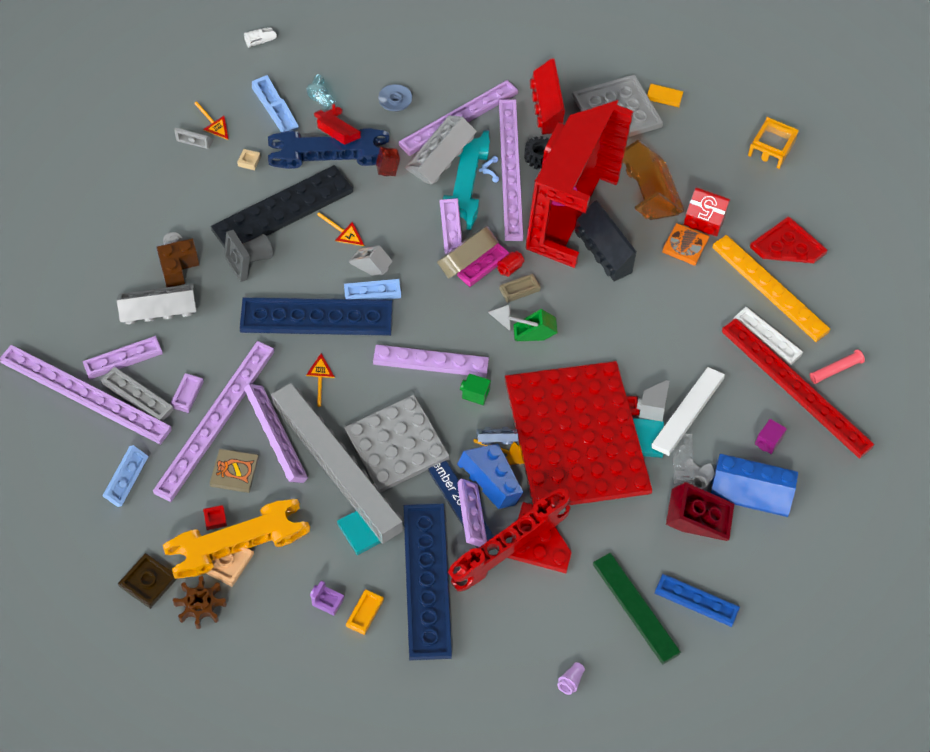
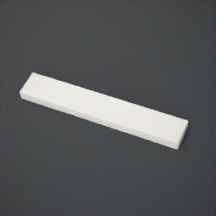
[652,367,725,456]

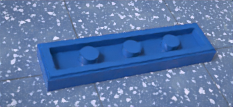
[654,574,740,627]

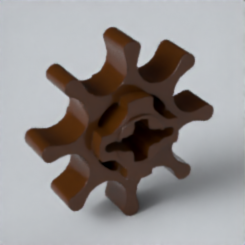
[173,576,227,629]

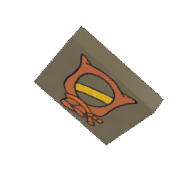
[210,449,259,493]

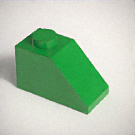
[513,309,558,341]

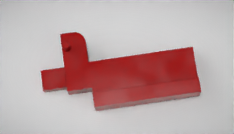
[314,104,361,145]

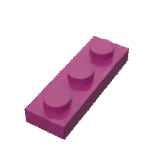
[457,243,509,287]

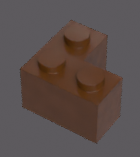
[157,238,199,287]

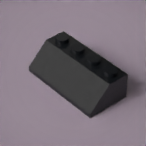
[575,200,637,282]

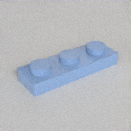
[344,279,401,300]
[102,445,149,507]

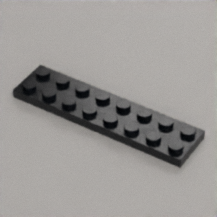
[211,165,353,248]

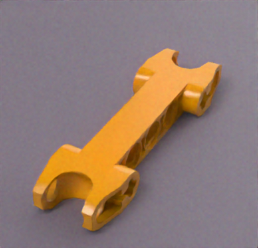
[163,499,310,578]

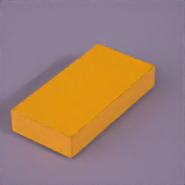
[647,84,684,108]
[346,589,384,635]

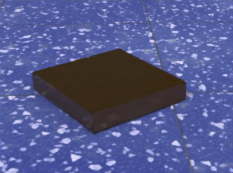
[118,553,177,609]

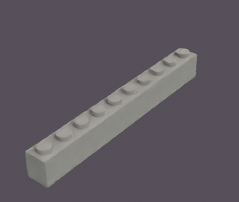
[271,383,404,544]

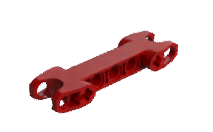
[448,489,570,591]

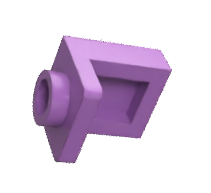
[310,580,344,616]

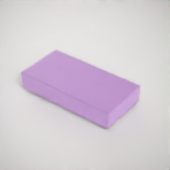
[170,373,204,413]

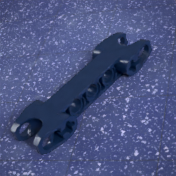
[268,128,390,169]

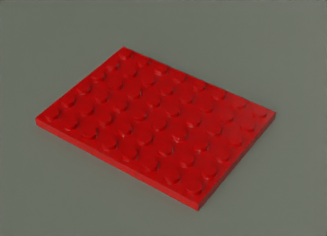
[505,361,652,506]

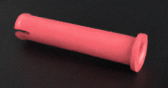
[810,349,865,384]

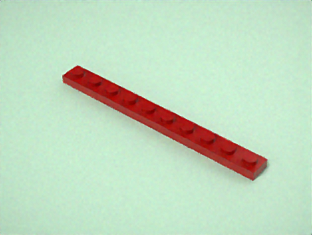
[722,318,875,459]

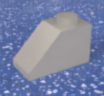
[349,245,393,276]
[637,380,670,422]

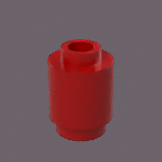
[497,251,524,277]

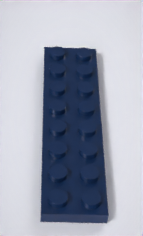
[240,297,392,336]
[403,504,452,661]

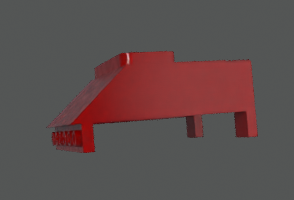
[525,100,634,268]

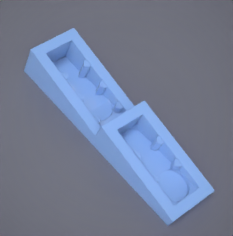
[252,75,299,132]

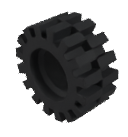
[524,136,549,169]

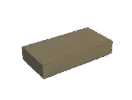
[499,274,541,303]

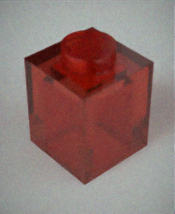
[376,147,400,176]

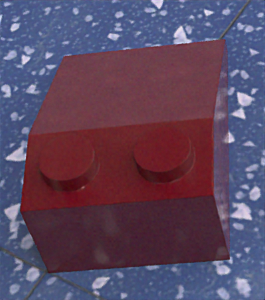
[666,482,735,541]

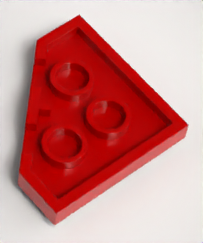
[750,216,828,263]
[507,502,572,574]

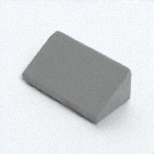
[174,127,213,149]

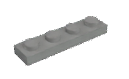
[101,367,174,422]

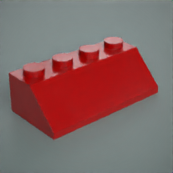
[530,58,565,135]

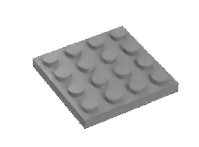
[572,75,663,137]
[344,395,450,493]

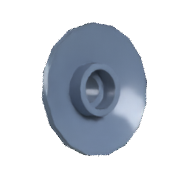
[378,84,412,111]

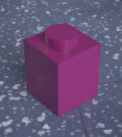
[755,419,787,454]

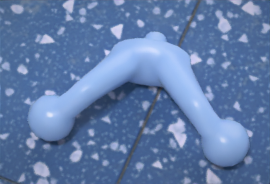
[479,156,499,183]

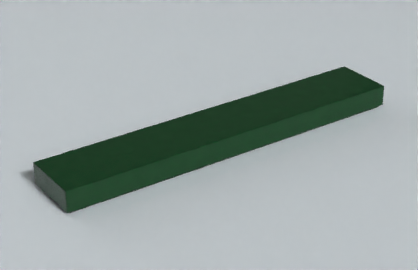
[593,553,681,665]

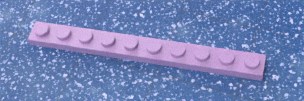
[499,100,523,241]
[153,341,274,502]
[0,345,172,445]

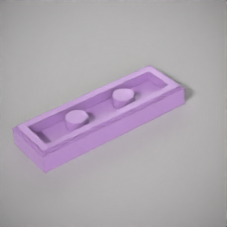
[439,198,462,254]

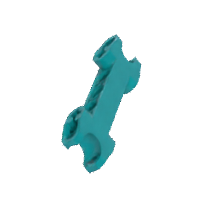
[443,130,490,230]

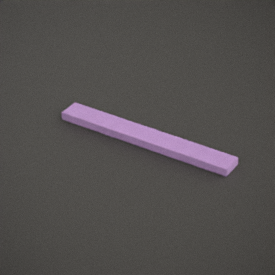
[399,80,518,156]

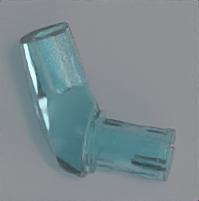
[307,75,335,109]

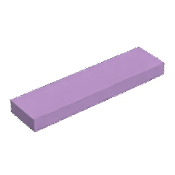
[82,336,163,380]
[457,478,487,547]

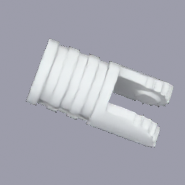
[244,27,277,48]

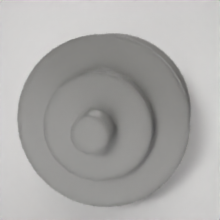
[163,232,183,245]

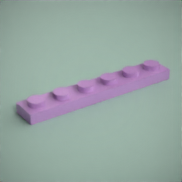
[373,345,489,377]
[244,384,308,483]

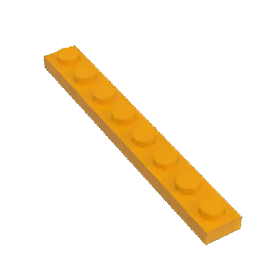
[713,235,830,342]

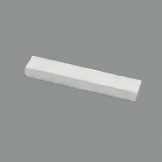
[733,307,803,366]

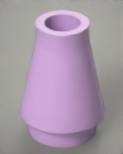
[557,662,585,695]

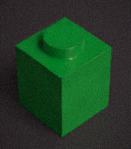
[460,373,491,406]

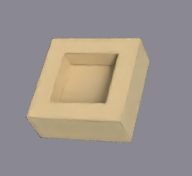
[238,149,261,170]

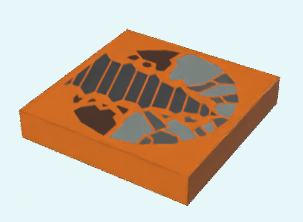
[662,223,710,266]

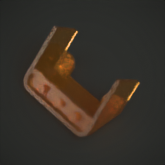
[623,140,684,220]

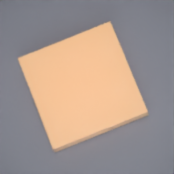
[206,547,254,587]

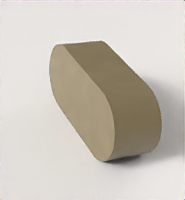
[437,226,498,279]

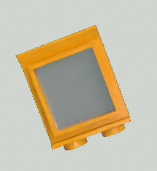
[748,117,799,169]

